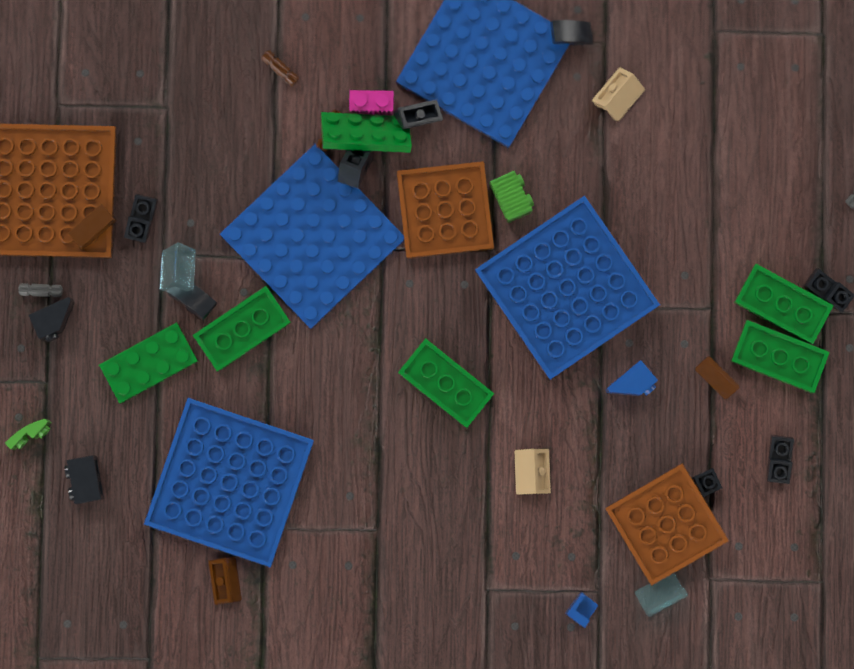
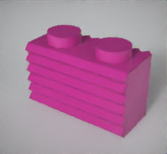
[349,90,394,116]

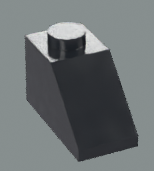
[28,297,74,342]

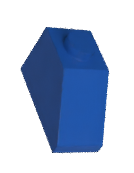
[605,360,658,396]

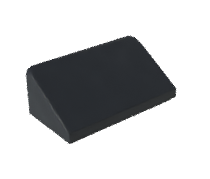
[393,99,443,130]

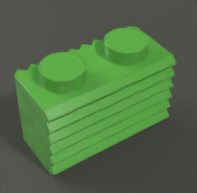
[490,171,534,223]

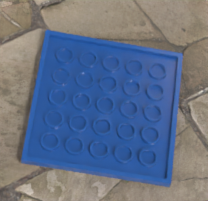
[396,0,570,148]
[220,144,404,329]
[475,196,660,380]
[144,398,314,567]

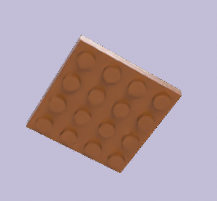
[397,161,494,259]
[605,463,729,586]

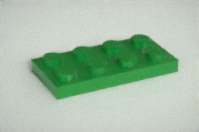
[320,112,412,153]
[734,264,834,345]
[193,286,291,372]
[730,320,830,394]
[99,322,198,404]
[398,338,495,428]

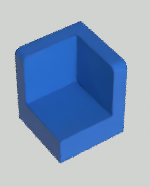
[565,592,598,628]

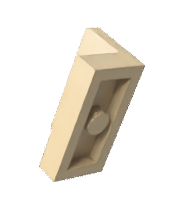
[592,67,645,121]
[515,449,551,494]

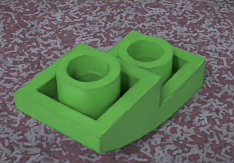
[5,419,52,450]

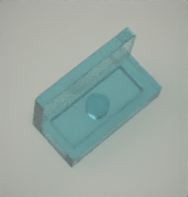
[160,242,196,291]
[635,573,688,617]

